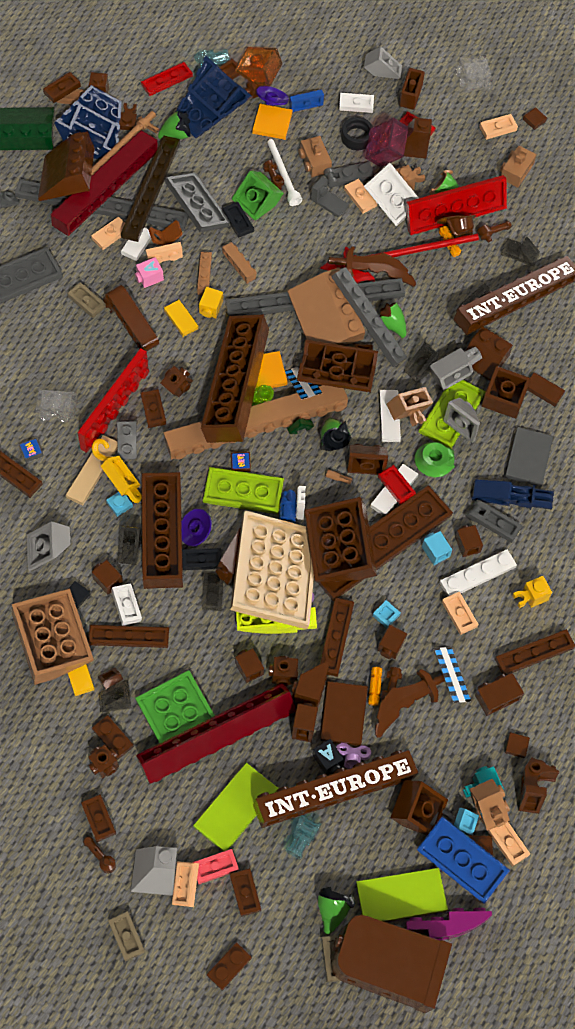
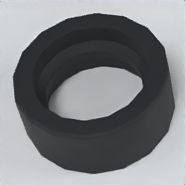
[341,117,374,151]

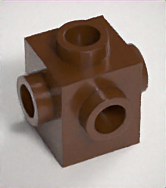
[160,366,193,397]
[269,656,298,686]
[88,745,119,779]

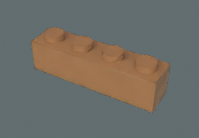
[222,242,257,284]
[197,252,212,295]

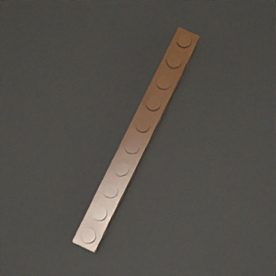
[164,385,348,460]

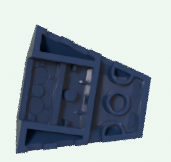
[175,56,252,138]
[54,85,122,159]

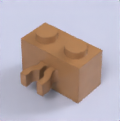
[298,136,332,177]
[500,145,537,188]
[386,387,433,427]
[470,779,510,831]

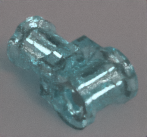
[194,49,230,68]
[285,815,322,860]

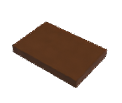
[321,681,368,746]

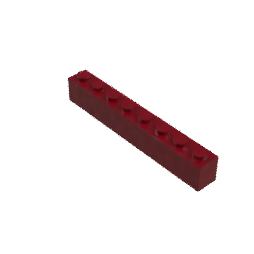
[50,130,158,236]
[136,683,296,784]

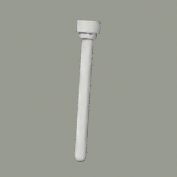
[267,139,302,206]

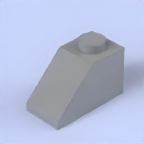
[364,47,402,79]

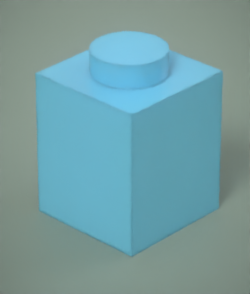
[422,531,452,565]

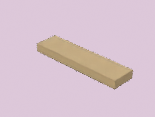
[66,435,118,506]

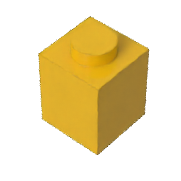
[199,287,223,318]

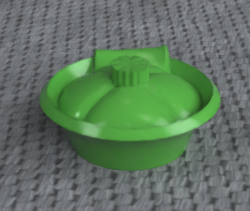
[415,442,455,477]

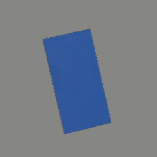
[417,816,510,904]

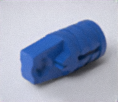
[279,489,297,523]

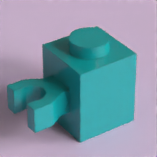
[463,766,504,798]

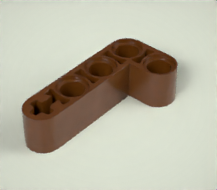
[103,285,159,351]

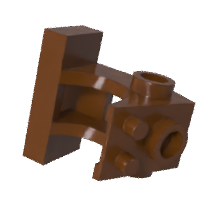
[518,757,559,814]

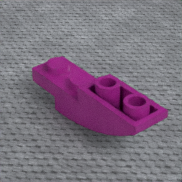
[405,908,492,941]

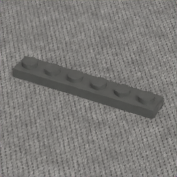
[331,267,407,367]

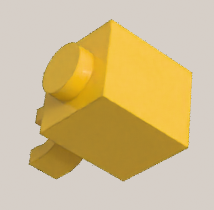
[512,576,552,608]

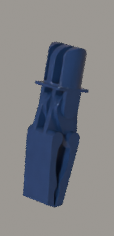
[472,479,554,510]

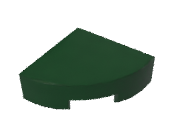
[287,419,314,434]

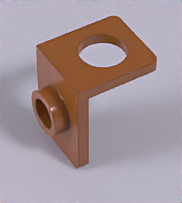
[148,220,183,246]

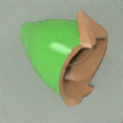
[429,170,459,195]

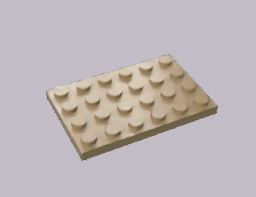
[230,511,314,629]

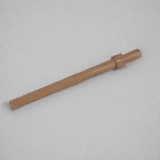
[91,111,156,176]

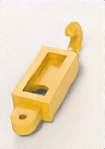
[92,439,142,503]

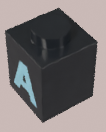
[312,739,344,774]

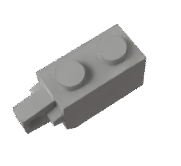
[429,347,482,391]

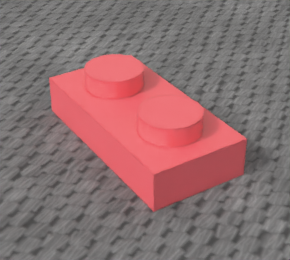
[192,849,239,885]

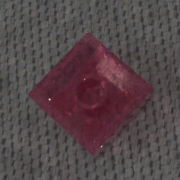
[365,118,409,167]

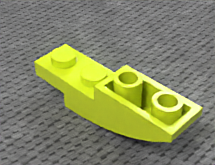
[236,607,317,634]

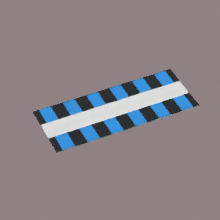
[285,366,322,400]
[434,647,471,703]

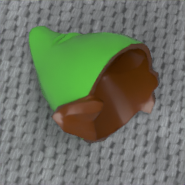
[380,302,407,338]

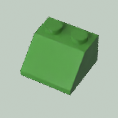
[232,171,284,221]

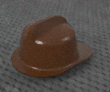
[437,215,476,237]

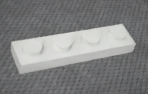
[440,550,517,597]

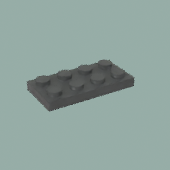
[165,173,230,232]
[0,247,63,304]

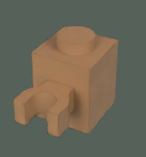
[396,165,425,190]

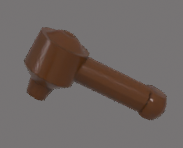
[477,221,512,243]
[83,836,116,874]

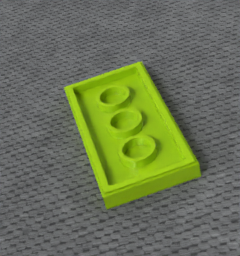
[418,380,486,449]
[203,467,284,514]
[193,763,278,852]
[356,868,448,922]

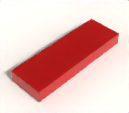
[141,62,193,96]

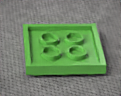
[135,670,215,743]

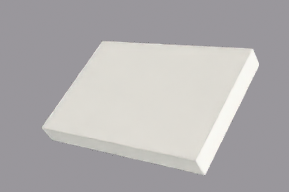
[364,163,419,226]

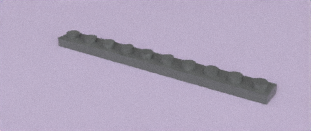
[15,179,189,231]
[226,278,405,319]

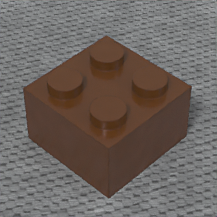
[481,366,531,419]

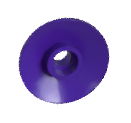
[256,86,289,106]
[182,509,212,546]

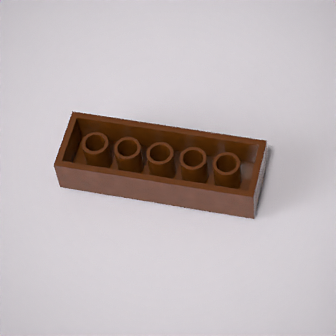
[142,472,183,589]

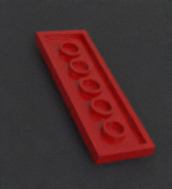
[406,175,507,235]
[78,348,149,453]

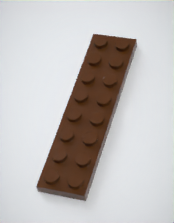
[314,485,453,601]

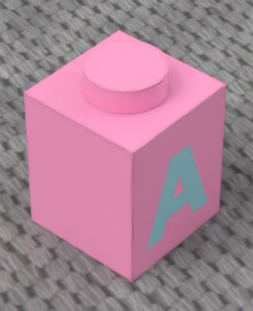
[135,257,164,288]

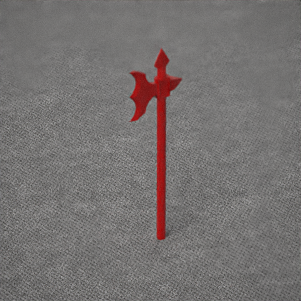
[320,233,479,284]

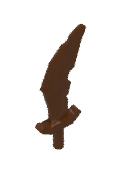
[328,246,416,287]
[375,669,445,738]

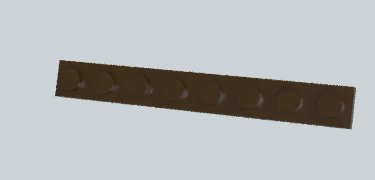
[121,135,180,242]

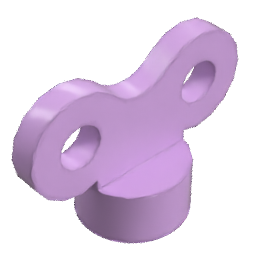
[336,743,371,769]

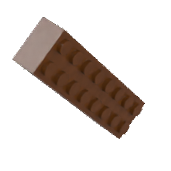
[201,314,269,443]

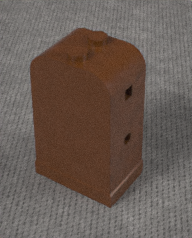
[331,915,452,1013]

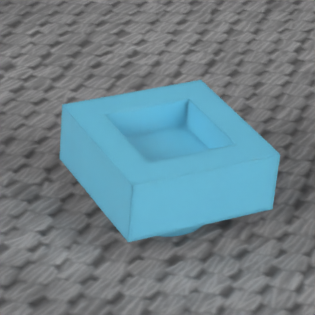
[106,492,133,517]
[373,600,401,628]
[454,808,479,836]

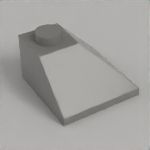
[444,398,480,443]
[27,521,71,571]
[131,846,178,896]

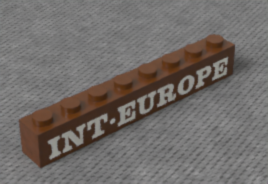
[453,256,575,335]
[253,750,418,828]

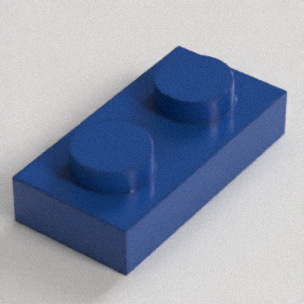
[289,90,324,112]

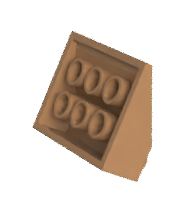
[287,267,365,346]
[12,589,94,685]

